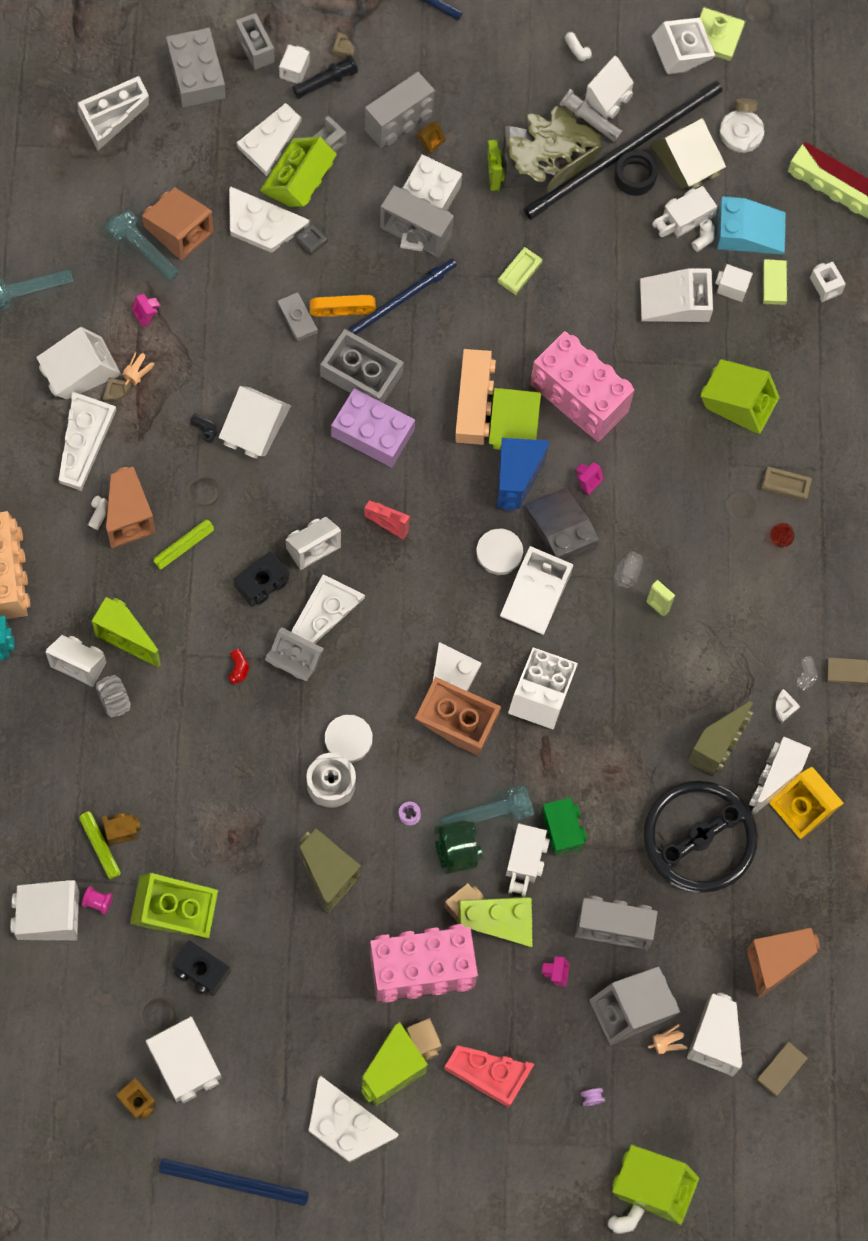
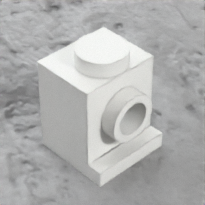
[810,262,846,302]

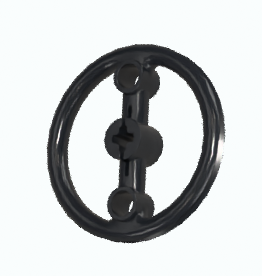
[644,781,758,893]

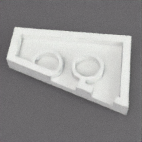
[236,103,301,176]
[291,575,365,644]
[433,642,482,691]

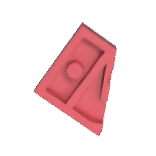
[364,500,410,540]

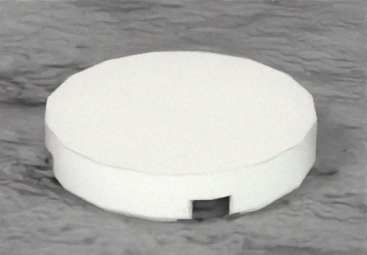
[720,111,764,153]
[476,529,523,575]
[325,715,372,763]

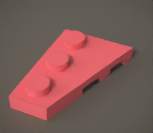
[444,1046,534,1108]

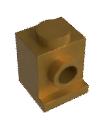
[102,813,141,846]
[116,1078,156,1121]

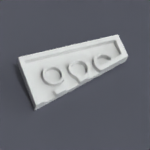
[59,392,116,491]

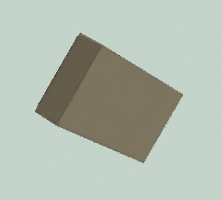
[761,466,812,502]
[827,658,868,685]
[756,1042,808,1097]

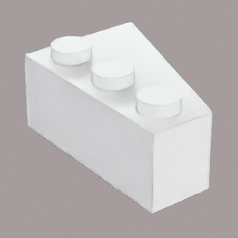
[78,76,149,151]

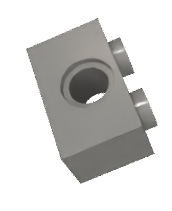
[236,13,274,70]

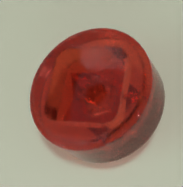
[770,523,795,547]

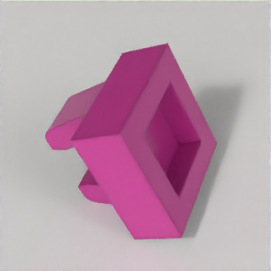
[131,294,160,327]
[575,462,604,495]
[541,956,570,988]

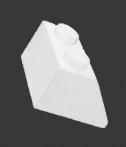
[652,18,715,74]
[585,56,633,120]
[286,517,341,570]
[46,635,106,687]

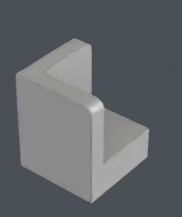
[313,116,346,153]

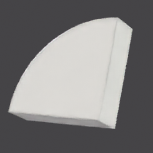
[400,228,423,252]
[775,689,800,724]

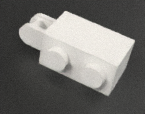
[652,186,718,237]
[506,824,550,897]

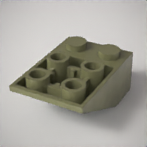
[688,701,754,776]

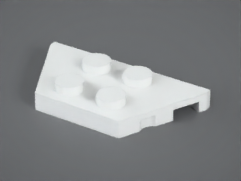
[229,187,310,253]
[309,1076,399,1163]

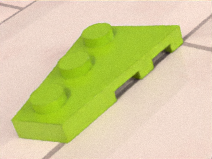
[458,897,532,947]

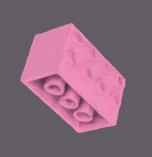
[530,331,635,443]
[370,924,478,1002]

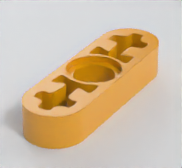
[309,295,376,317]

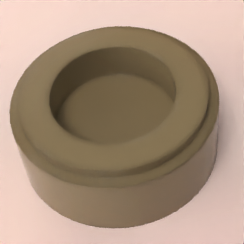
[735,98,758,113]

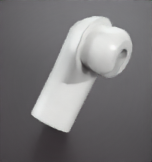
[565,32,592,61]
[691,219,715,252]
[88,496,108,530]
[608,1204,644,1234]

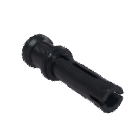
[292,55,359,99]

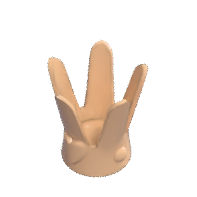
[122,352,155,385]
[648,1024,688,1055]

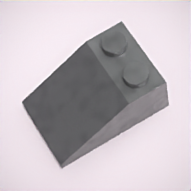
[525,488,599,562]

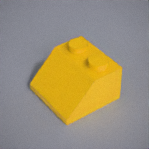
[769,767,844,840]

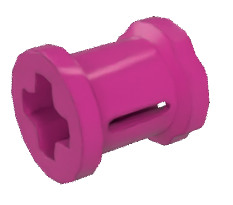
[82,886,113,915]

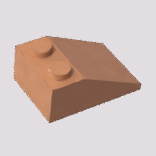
[415,677,501,757]

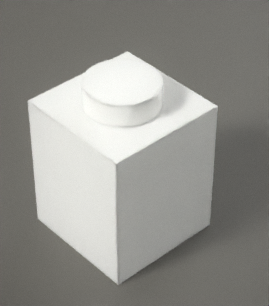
[279,45,310,84]
[715,264,753,302]

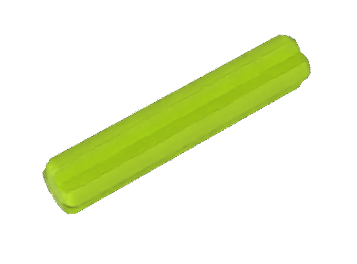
[153,519,214,569]
[79,811,121,879]

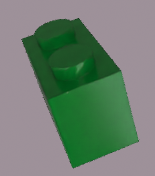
[541,797,587,856]

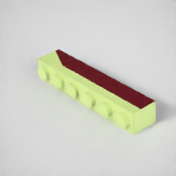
[788,141,868,219]

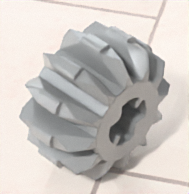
[96,675,131,717]

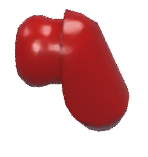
[229,649,250,684]

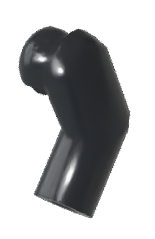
[190,413,218,443]

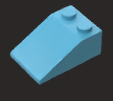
[717,197,786,254]

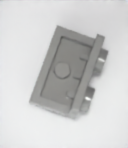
[265,627,324,681]

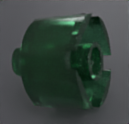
[434,820,483,874]

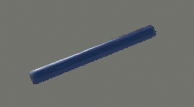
[159,1159,309,1206]

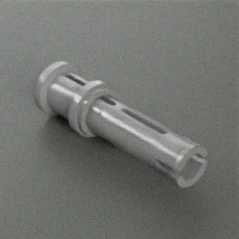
[559,89,622,142]

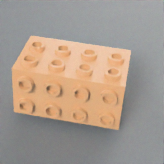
[0,511,30,619]

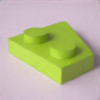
[487,140,504,191]

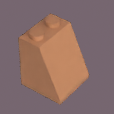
[142,187,214,261]
[106,467,156,549]
[746,928,820,998]

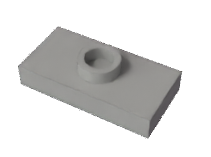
[277,292,318,342]

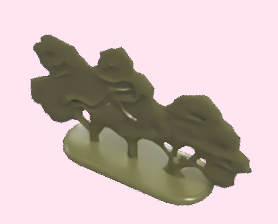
[507,105,602,192]

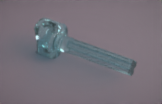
[104,207,180,281]
[0,269,73,310]
[440,785,534,831]

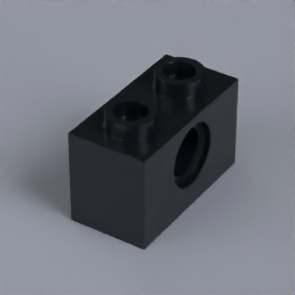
[233,551,289,607]
[172,940,231,996]

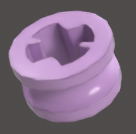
[399,802,421,826]
[581,1088,605,1106]

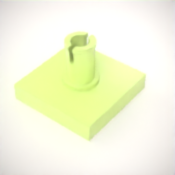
[700,8,745,61]

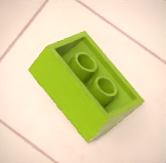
[260,137,337,207]

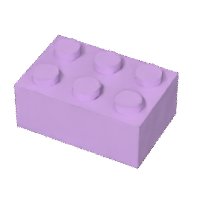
[331,388,415,468]

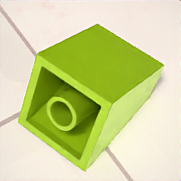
[701,359,780,434]
[489,388,541,450]
[361,1022,428,1106]
[613,1145,700,1225]

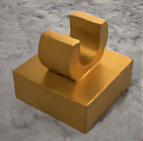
[416,121,446,154]

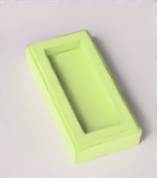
[497,247,543,295]
[763,260,787,305]
[647,580,675,616]

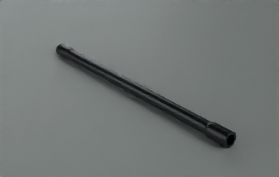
[524,81,723,220]

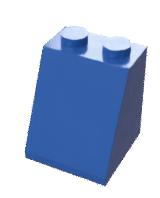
[497,438,549,511]

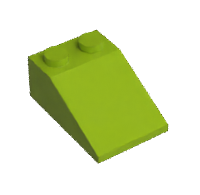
[92,597,161,668]
[130,873,218,939]

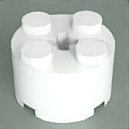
[307,753,356,808]

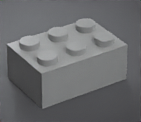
[166,28,226,107]
[365,72,435,148]
[380,186,454,258]
[320,329,404,403]
[575,896,658,950]

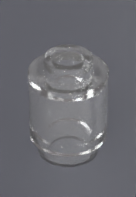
[614,551,644,588]

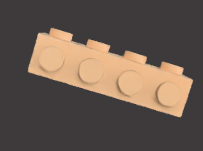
[456,349,496,445]

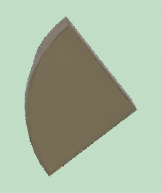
[332,32,354,59]
[103,378,132,402]

